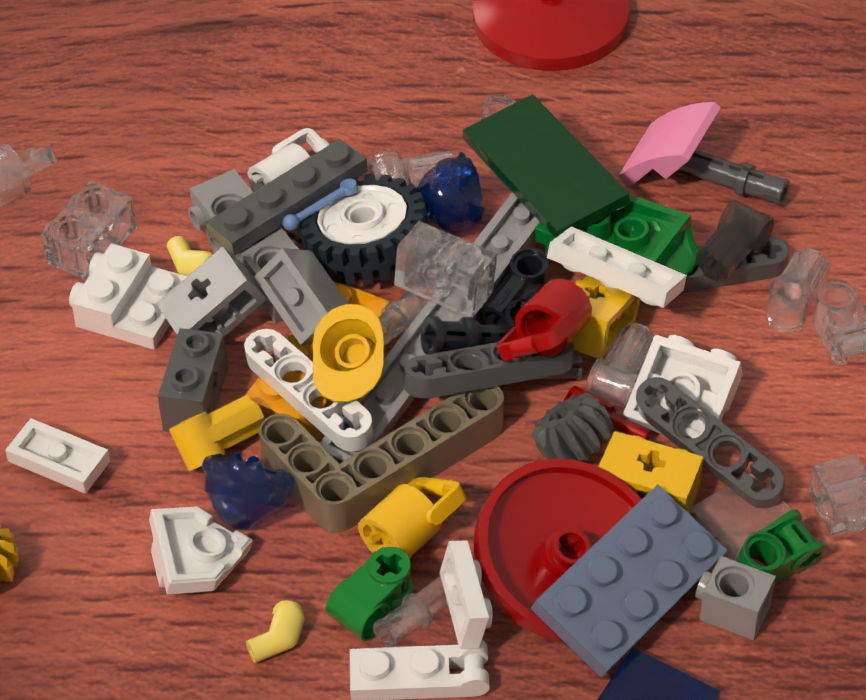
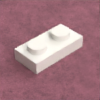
[5,418,110,494]
[440,540,493,649]

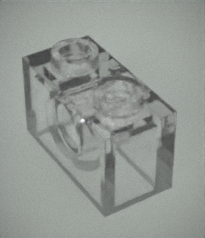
[394,221,497,317]

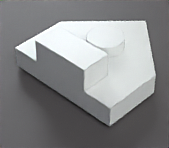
[149,506,253,595]

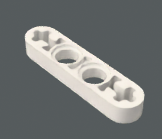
[244,329,374,452]

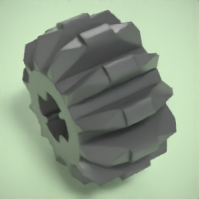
[532,393,614,461]

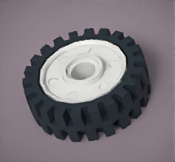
[299,174,430,285]

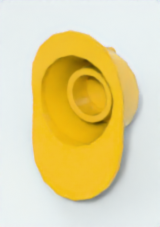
[313,304,384,402]

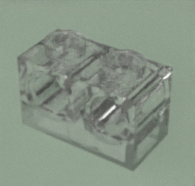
[41,180,137,280]

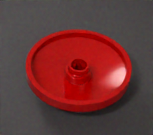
[473,0,630,71]
[473,459,642,643]

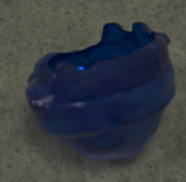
[416,152,485,232]
[202,453,295,530]

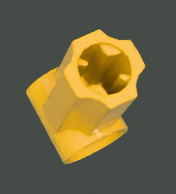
[169,395,264,471]

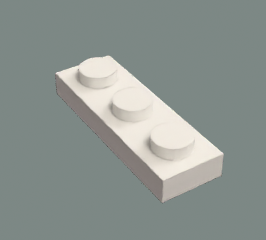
[547,227,687,308]

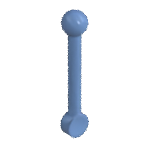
[283,178,358,231]

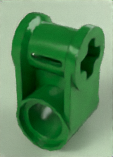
[735,509,828,585]
[325,547,414,641]

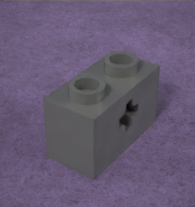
[158,328,228,432]

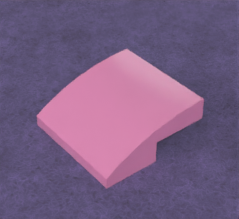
[618,102,721,187]

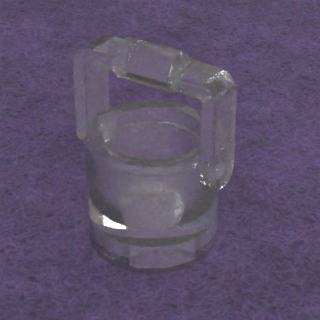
[0,144,57,207]

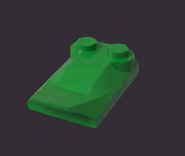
[534,195,702,279]

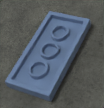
[530,484,728,678]

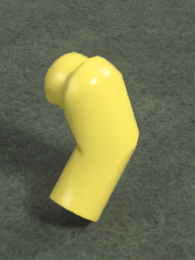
[167,236,212,276]
[246,600,305,663]

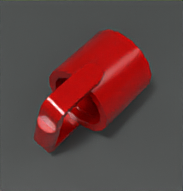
[496,279,592,361]

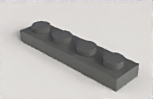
[206,139,368,256]

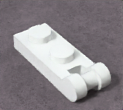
[350,640,490,700]

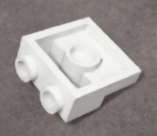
[69,243,188,350]
[623,334,743,439]

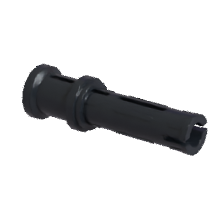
[421,316,513,355]

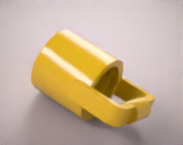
[358,477,467,558]

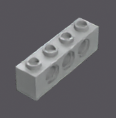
[188,169,299,324]

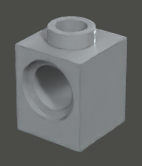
[695,556,776,640]

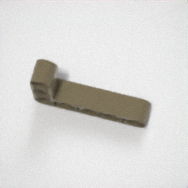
[259,386,504,533]

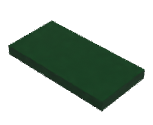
[463,94,630,238]

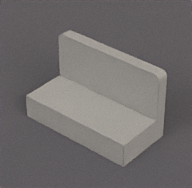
[254,248,349,346]

